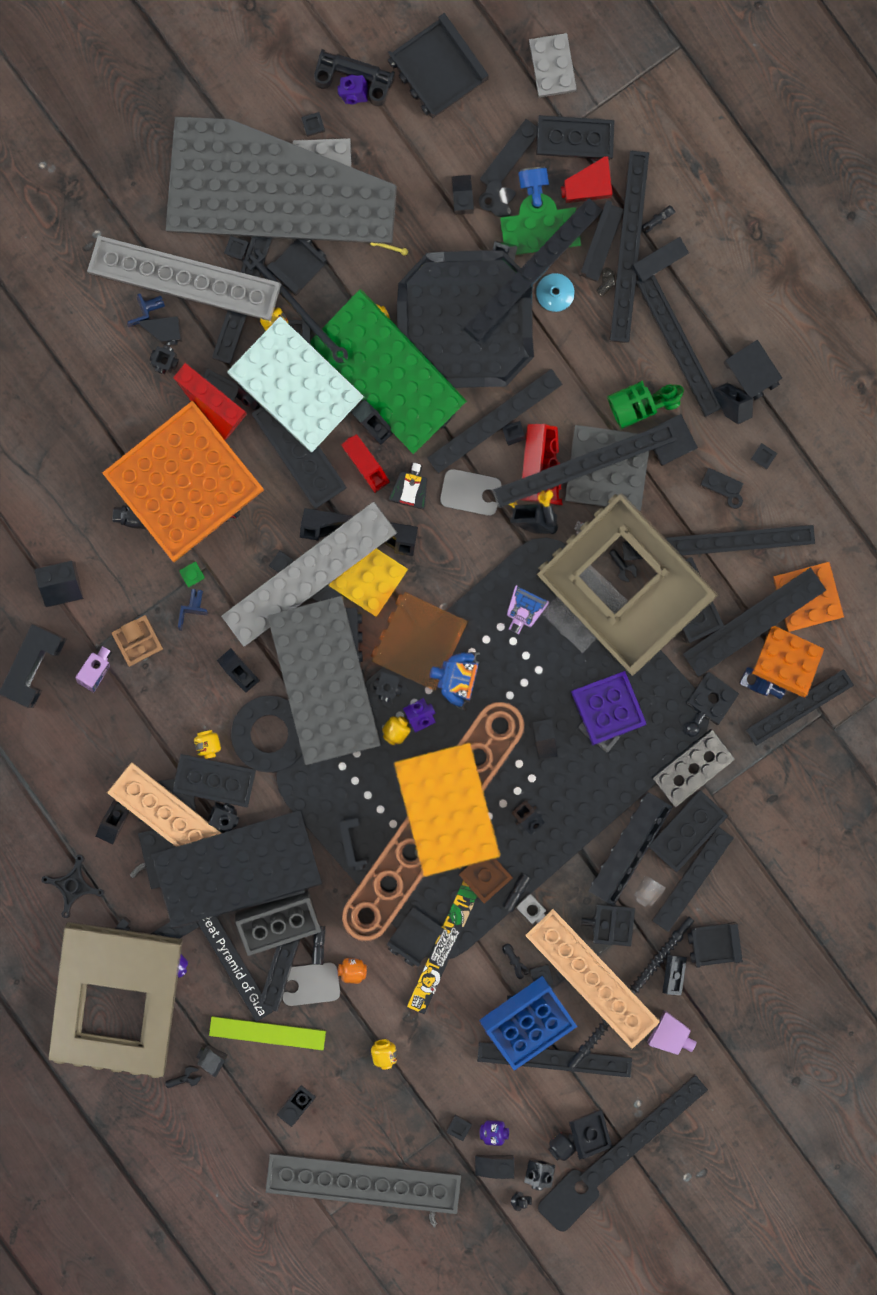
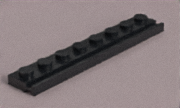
[683,567,826,677]

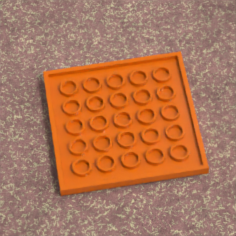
[102,401,264,562]

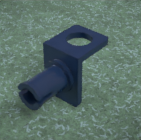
[127,293,165,328]
[178,589,208,631]
[740,667,785,699]

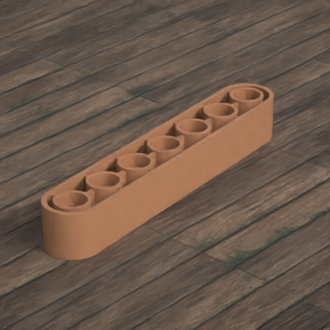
[343,702,524,941]

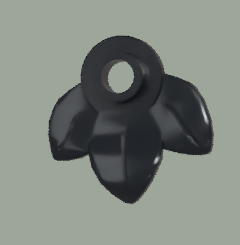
[479,179,516,217]

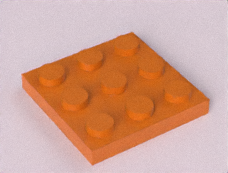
[773,562,844,632]
[752,626,824,698]

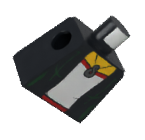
[389,463,427,510]

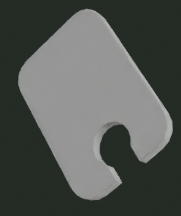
[440,469,501,516]
[283,962,340,1006]

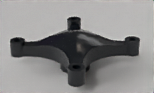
[41,855,105,918]

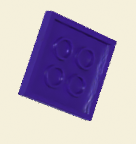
[571,671,647,745]

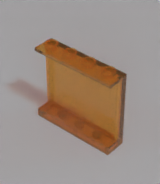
[371,592,468,691]

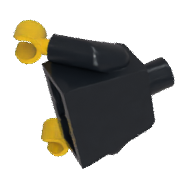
[509,490,558,534]

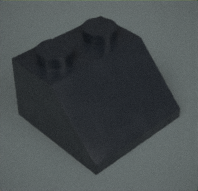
[34,561,84,608]

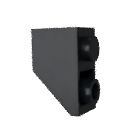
[277,1085,316,1127]

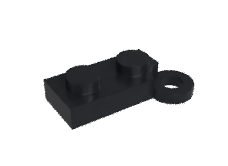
[700,468,744,509]

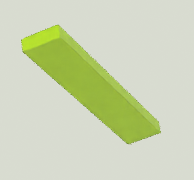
[209,1016,326,1050]

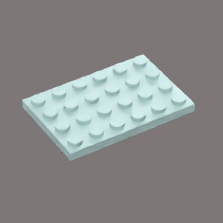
[227,317,364,452]

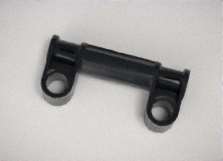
[314,49,395,106]

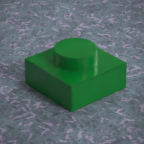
[179,561,205,588]

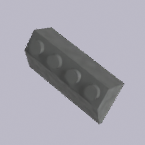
[235,890,321,956]

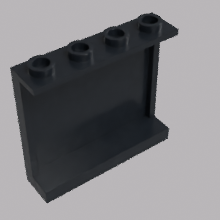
[387,12,489,119]

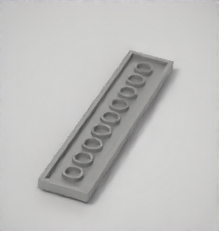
[87,236,281,321]
[222,502,397,647]

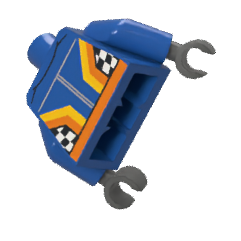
[430,652,480,711]

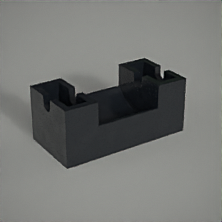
[654,557,725,644]
[0,624,67,708]

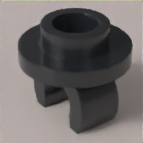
[511,1191,532,1211]

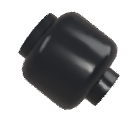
[548,1132,577,1161]

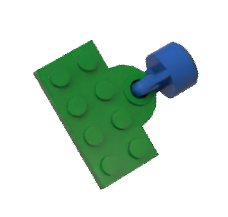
[500,166,581,255]

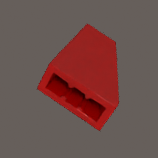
[561,156,612,203]
[341,434,390,493]

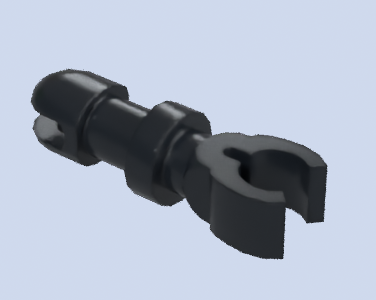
[641,205,675,233]
[502,943,529,979]

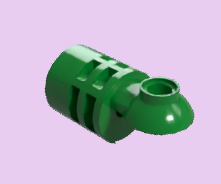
[607,380,684,429]

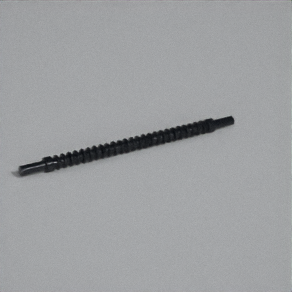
[567,916,694,1070]

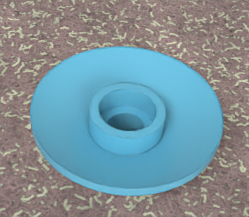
[536,273,574,312]

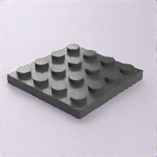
[565,425,649,511]

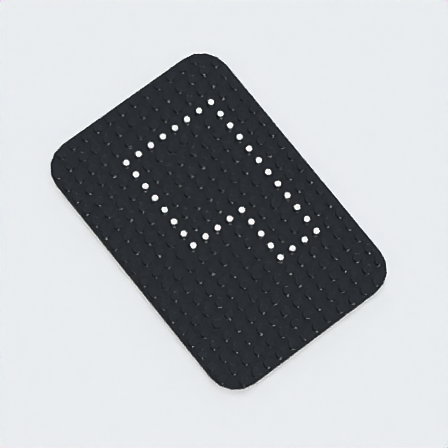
[277,537,709,959]

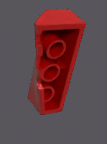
[173,363,247,441]
[521,424,562,506]

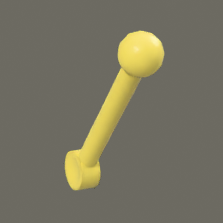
[370,243,408,256]

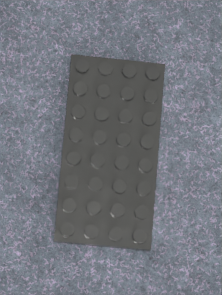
[268,596,381,765]

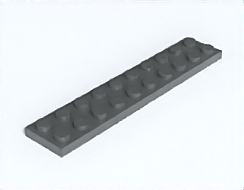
[265,1153,461,1214]

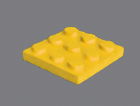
[328,548,408,617]

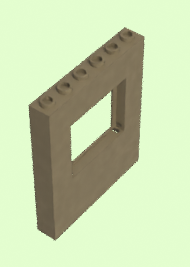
[537,494,718,676]
[48,922,183,1078]

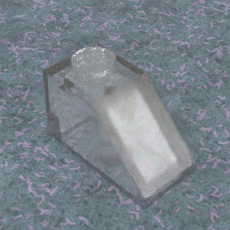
[634,875,665,907]

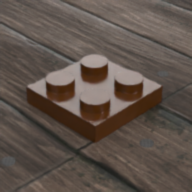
[458,858,513,903]

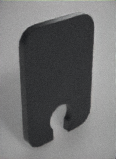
[538,1169,599,1232]

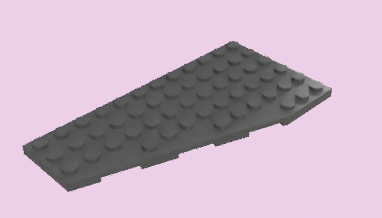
[166,117,397,244]

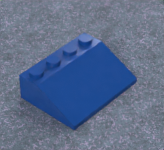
[479,976,577,1071]

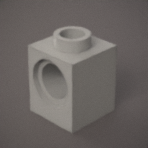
[516,893,546,924]

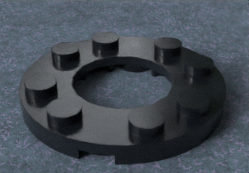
[231,696,302,773]

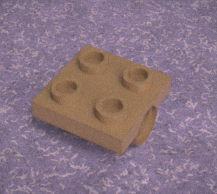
[112,615,163,667]

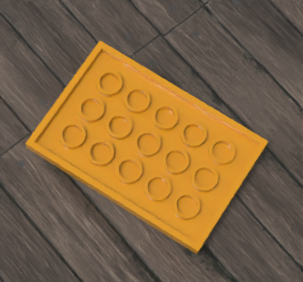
[394,743,500,876]

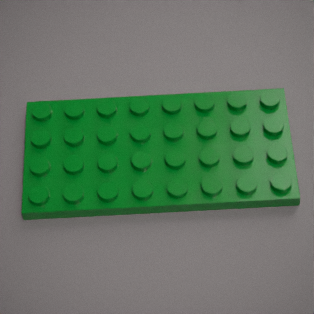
[310,289,467,454]

